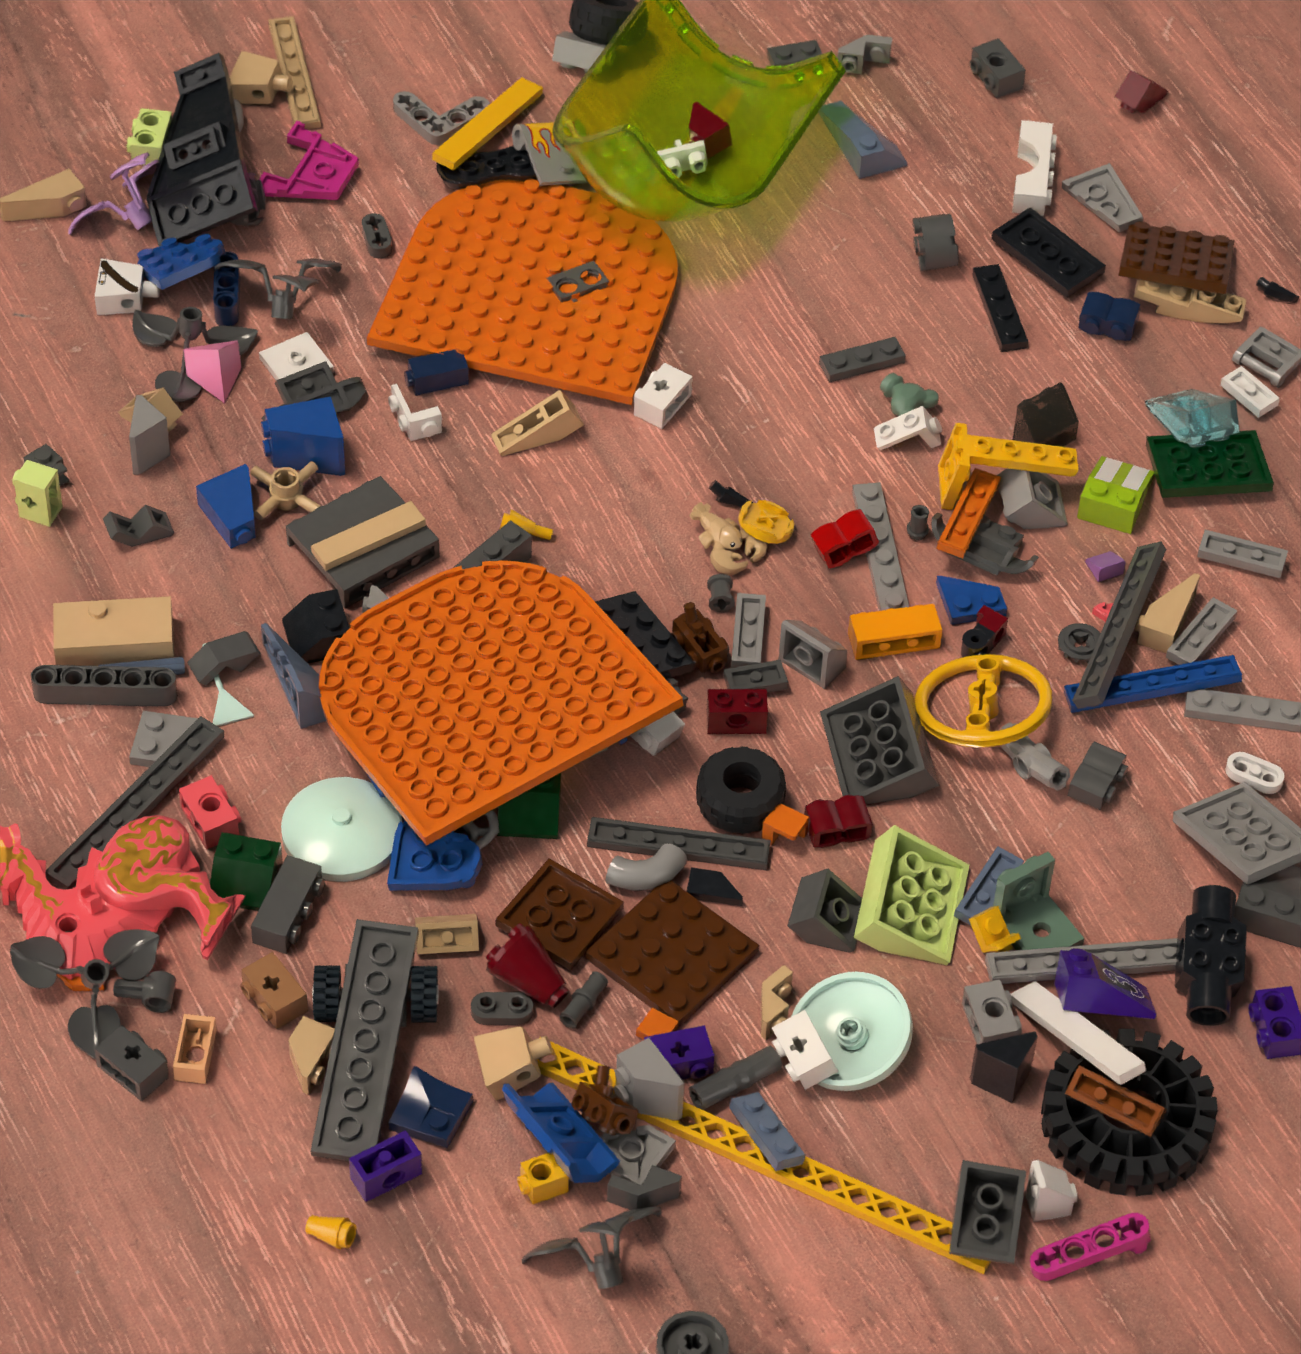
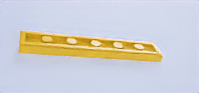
[432,77,543,171]

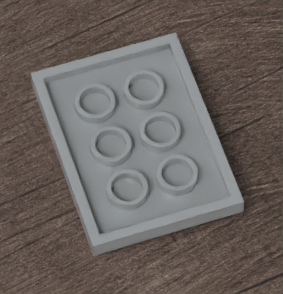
[1173,782,1301,885]

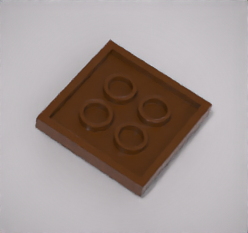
[495,858,624,971]

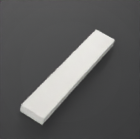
[1010,981,1146,1085]

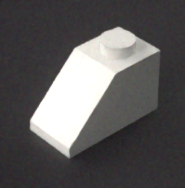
[1025,1160,1077,1222]

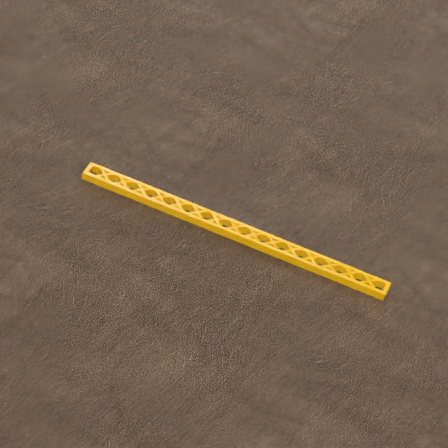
[537,1037,991,1275]

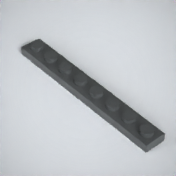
[1072,541,1167,709]
[46,716,224,890]

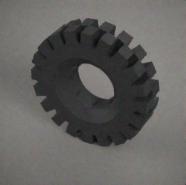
[1041,1028,1218,1196]

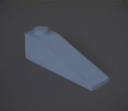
[261,623,327,729]

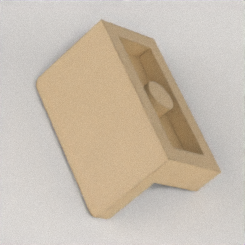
[415,914,479,954]

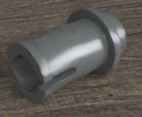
[906,505,929,540]

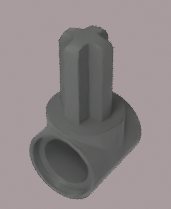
[113,971,176,1013]

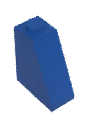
[196,464,256,549]

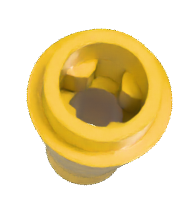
[306,1215,357,1249]

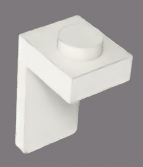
[388,384,442,441]
[874,406,942,451]

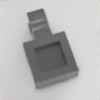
[23,444,69,487]

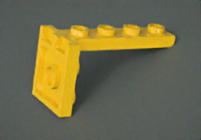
[938,423,1079,510]

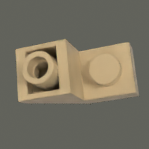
[761,965,793,1040]

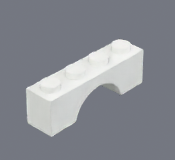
[1012,120,1057,216]

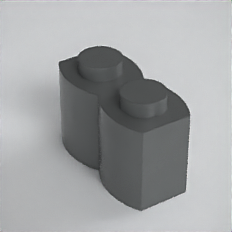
[1067,741,1129,810]

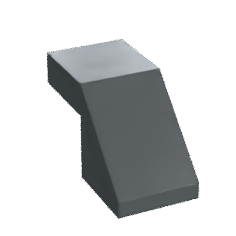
[103,505,174,547]
[187,631,260,686]
[607,1165,682,1210]

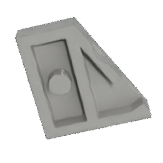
[129,711,198,767]

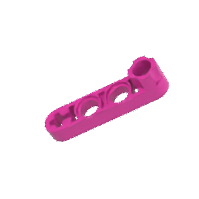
[1030,1213,1151,1281]

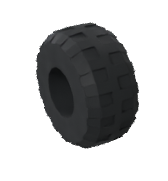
[569,0,647,46]
[696,746,786,834]

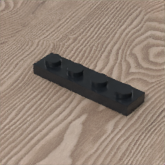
[972,264,1028,352]

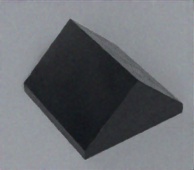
[970,1031,1038,1103]

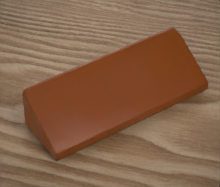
[1065,1065,1167,1137]

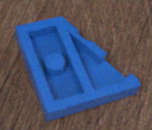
[936,576,1007,625]

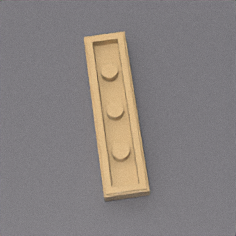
[311,501,426,571]

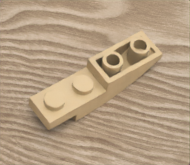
[1134,279,1246,323]

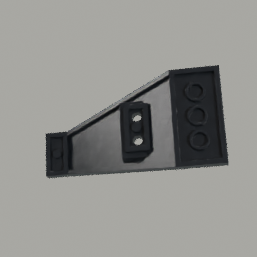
[146,53,258,246]

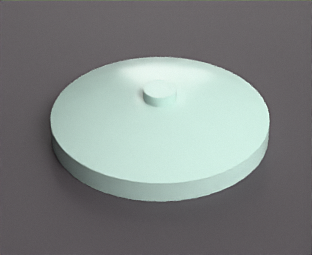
[281,777,402,882]
[791,972,913,1091]

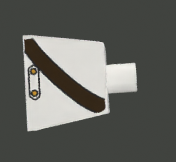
[95,259,160,315]

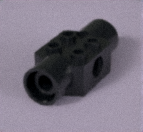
[1175,885,1247,1026]

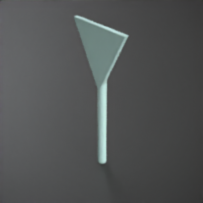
[202,643,254,726]

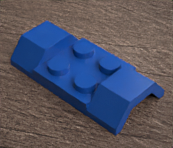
[502,1083,620,1183]

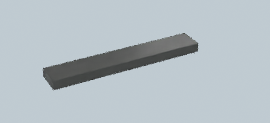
[587,817,771,870]

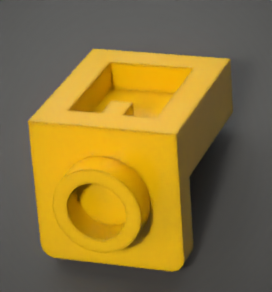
[969,906,1021,953]

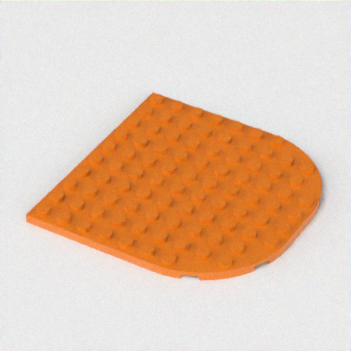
[367,179,678,405]
[319,560,684,846]

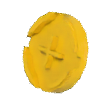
[738,500,795,544]

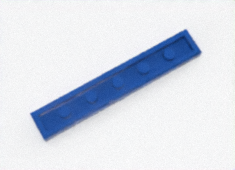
[1064,655,1242,713]

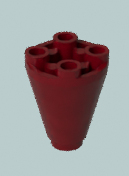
[485,923,569,1009]

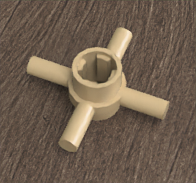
[250,461,320,520]

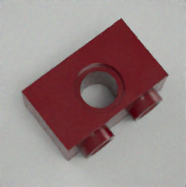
[706,689,768,734]

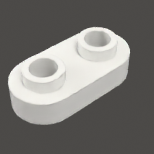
[1225,752,1284,794]

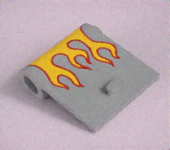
[512,121,599,186]

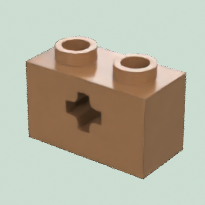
[240,952,308,1029]

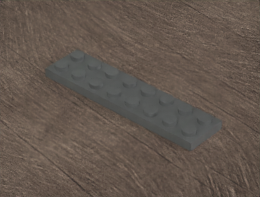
[311,919,419,1161]

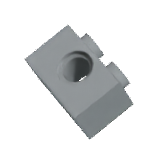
[962,979,1022,1044]

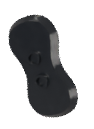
[436,145,538,189]

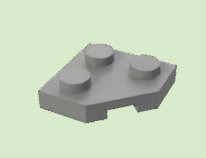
[600,1125,676,1185]

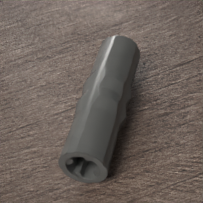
[689,1045,782,1110]

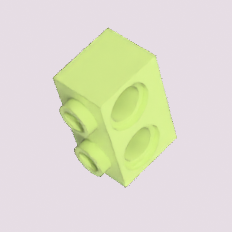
[127,108,172,165]

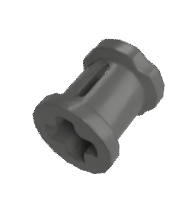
[707,574,735,612]

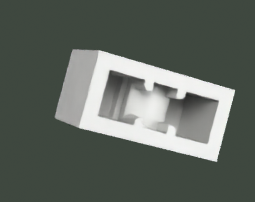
[633,363,692,429]
[772,1010,838,1090]

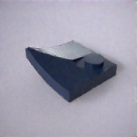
[388,1066,473,1148]

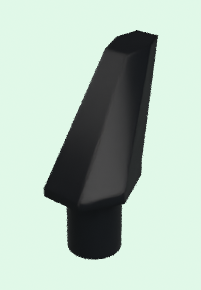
[1256,277,1300,303]
[708,480,753,508]

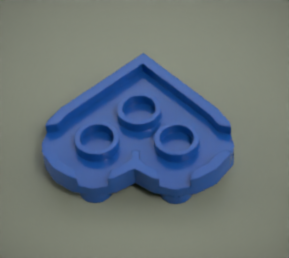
[137,234,226,290]
[387,821,482,891]

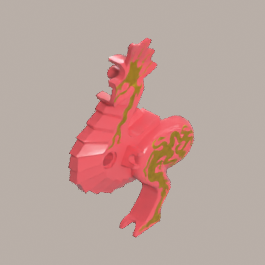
[0,815,245,980]

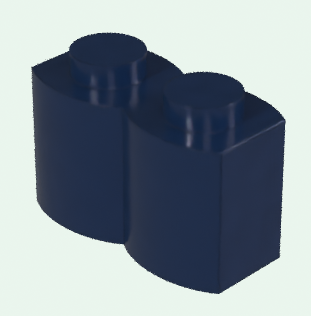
[1078,292,1141,341]

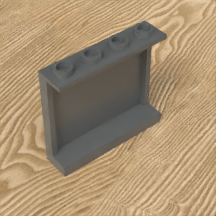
[286,476,440,609]

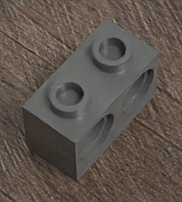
[547,261,609,302]

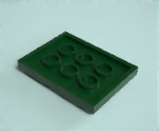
[1146,430,1274,498]

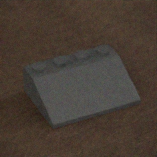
[820,676,939,805]
[1235,865,1301,948]

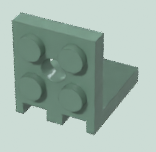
[993,851,1084,951]

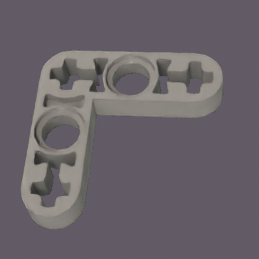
[393,91,489,145]

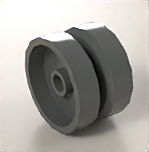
[656,1311,729,1354]

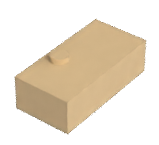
[53,596,174,666]

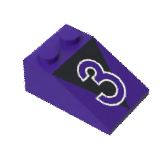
[1054,948,1156,1019]

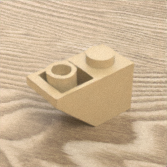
[289,1016,335,1095]

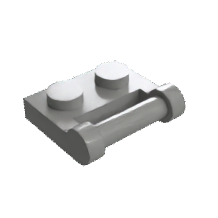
[1232,326,1301,388]

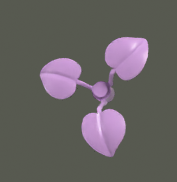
[68,152,159,236]

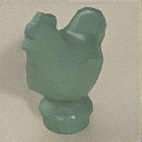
[880,373,939,416]

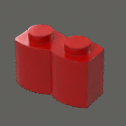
[810,509,879,568]

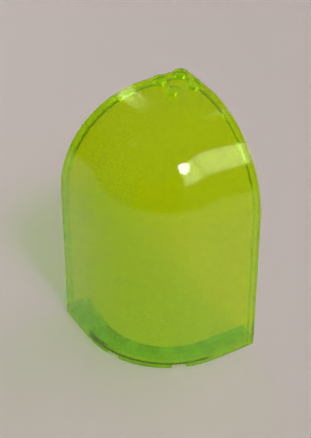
[553,0,846,222]

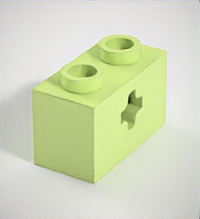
[12,460,63,527]

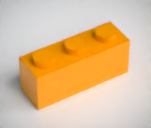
[848,604,942,660]

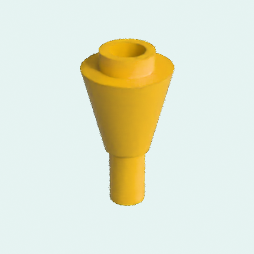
[500,509,553,540]

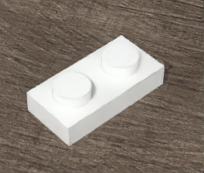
[1220,366,1280,418]

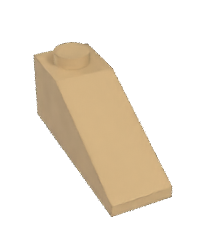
[0,169,87,221]
[491,390,584,456]
[1135,573,1200,653]

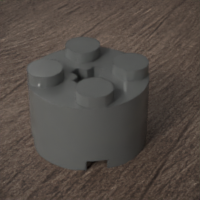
[912,214,958,272]

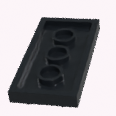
[991,207,1106,298]
[595,591,695,679]

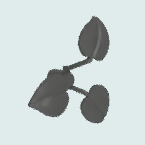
[215,258,342,319]
[132,307,258,402]
[10,929,159,1060]
[522,1207,662,1289]

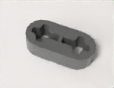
[362,213,392,258]

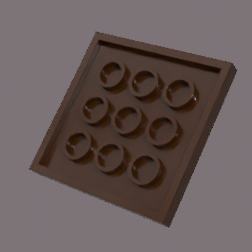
[1118,222,1235,294]
[585,881,759,1028]

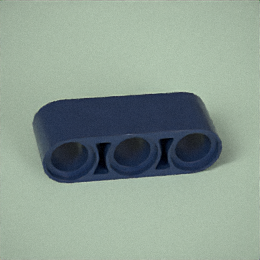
[213,251,240,326]

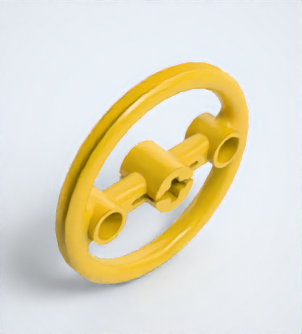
[915,654,1052,748]

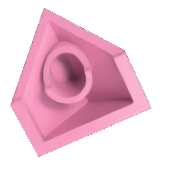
[183,340,241,404]

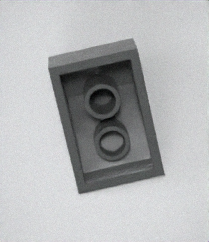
[949,1160,1027,1265]

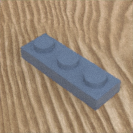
[954,846,1024,925]
[729,1092,805,1171]

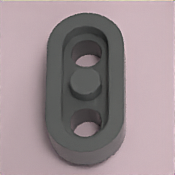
[471,992,533,1025]

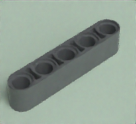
[31,665,178,706]

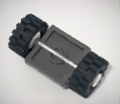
[312,964,439,1027]

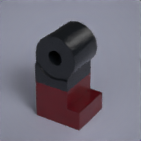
[961,605,1008,657]

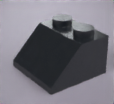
[282,589,349,663]

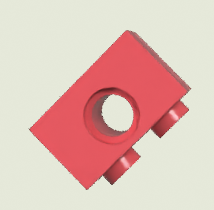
[179,775,241,850]

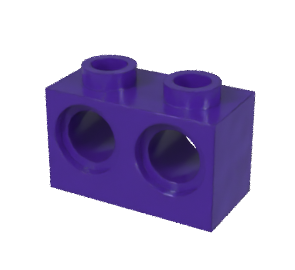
[1248,986,1301,1059]

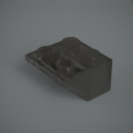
[1012,382,1079,447]

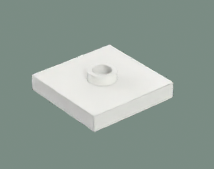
[259,332,334,380]

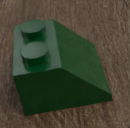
[497,773,561,839]
[210,832,283,911]

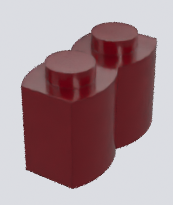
[804,795,873,848]

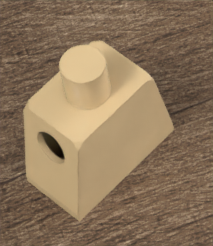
[230,51,292,104]
[474,1026,553,1101]

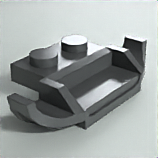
[261,361,367,421]
[931,512,1039,575]

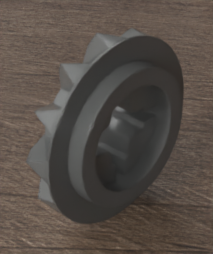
[1058,623,1101,663]

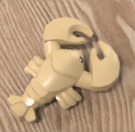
[689,502,767,575]

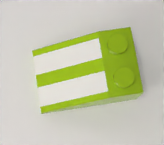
[1077,456,1155,534]

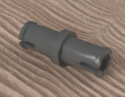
[559,971,608,1028]

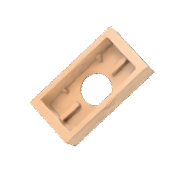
[173,1014,217,1084]

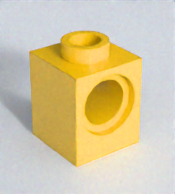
[517,1152,569,1205]

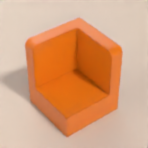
[762,803,809,845]

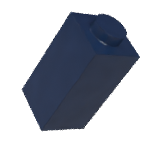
[404,349,469,396]

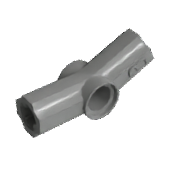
[1000,722,1070,791]

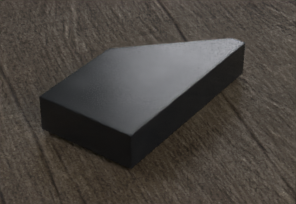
[686,867,743,906]

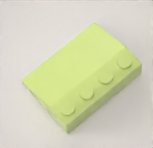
[854,825,970,965]

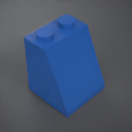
[261,396,345,476]

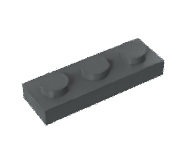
[819,337,906,383]

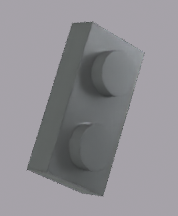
[767,40,824,73]
[724,659,788,693]

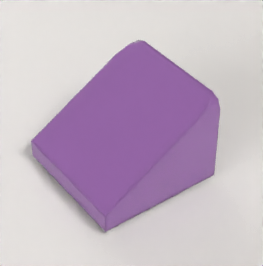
[1085,551,1126,582]

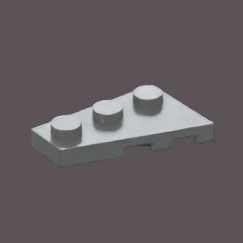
[1062,163,1143,232]

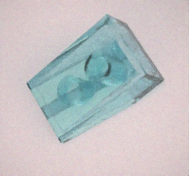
[1145,389,1239,447]

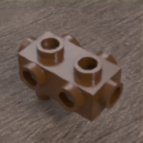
[671,602,729,674]
[571,1065,639,1135]

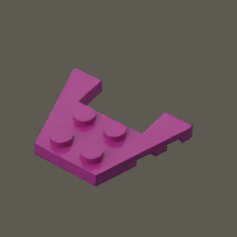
[259,120,359,200]

